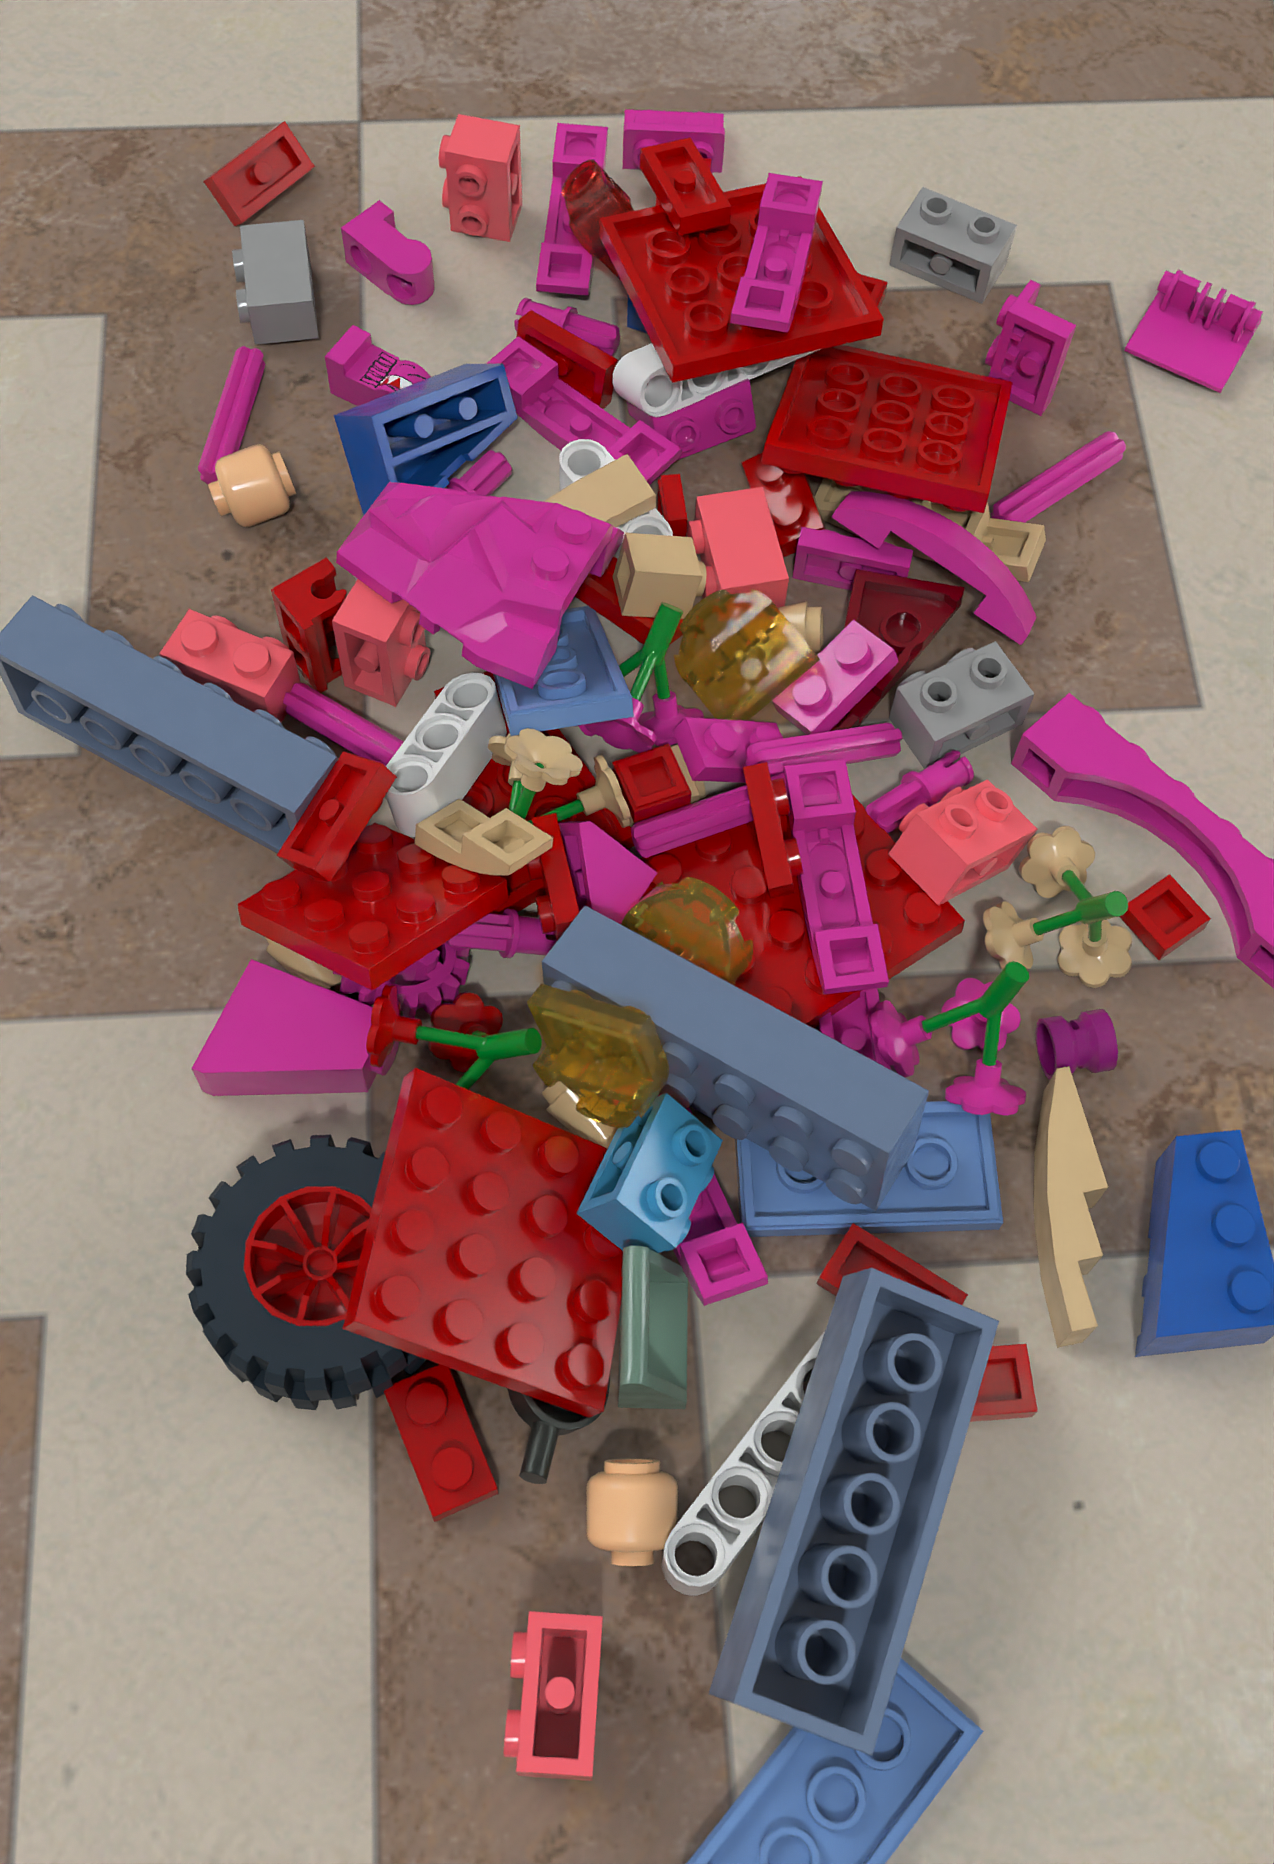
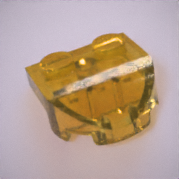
[674,589,821,721]
[621,877,753,985]
[527,983,669,1128]

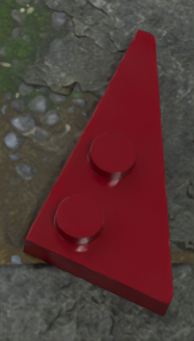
[830,569,965,731]

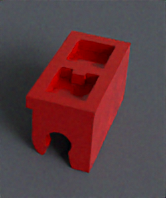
[271,557,347,693]

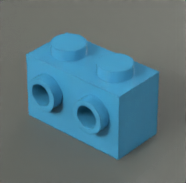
[576,1093,723,1253]

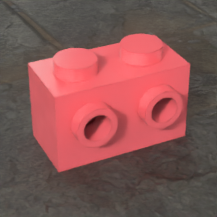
[439,114,522,242]
[687,487,789,622]
[332,579,430,707]
[159,609,300,723]
[889,779,1038,906]
[504,1611,603,1781]

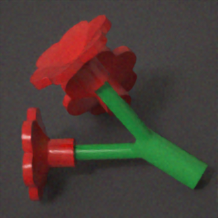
[366,984,542,1090]

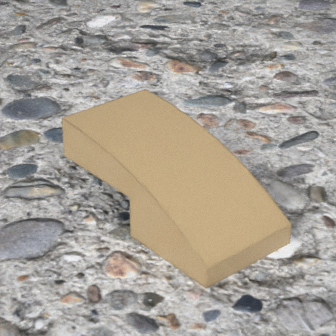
[415,799,553,875]

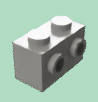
[889,187,1017,304]
[232,220,319,345]
[889,641,1034,769]

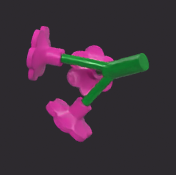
[578,602,704,753]
[870,961,1029,1115]

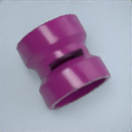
[1035,1009,1118,1080]

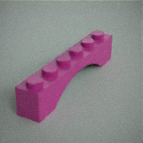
[1011,693,1274,989]

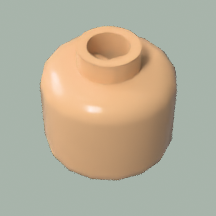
[208,444,296,528]
[587,1459,678,1566]

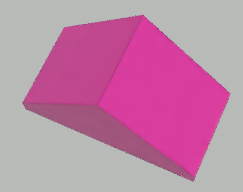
[558,821,657,925]

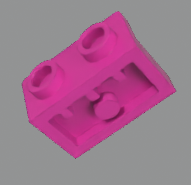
[622,109,725,173]
[985,280,1076,416]
[626,379,756,461]

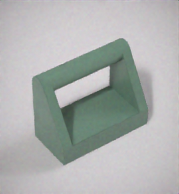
[618,1246,688,1409]

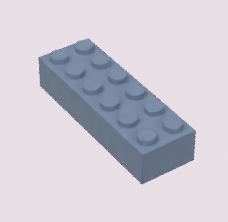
[0,595,337,853]
[542,906,929,1211]
[708,1268,999,1756]

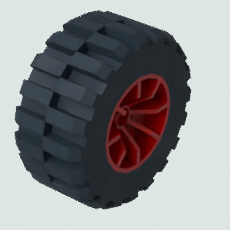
[186,1135,425,1410]

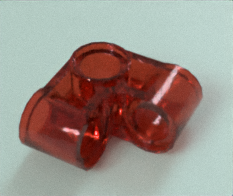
[562,159,634,282]

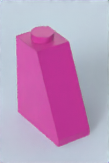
[191,959,399,1096]

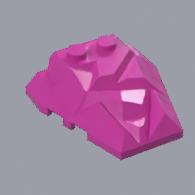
[336,482,624,689]

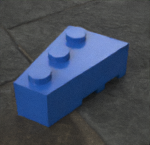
[334,363,518,515]
[1135,1130,1274,1357]

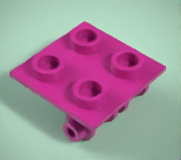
[1124,269,1263,393]

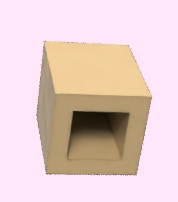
[613,533,706,620]

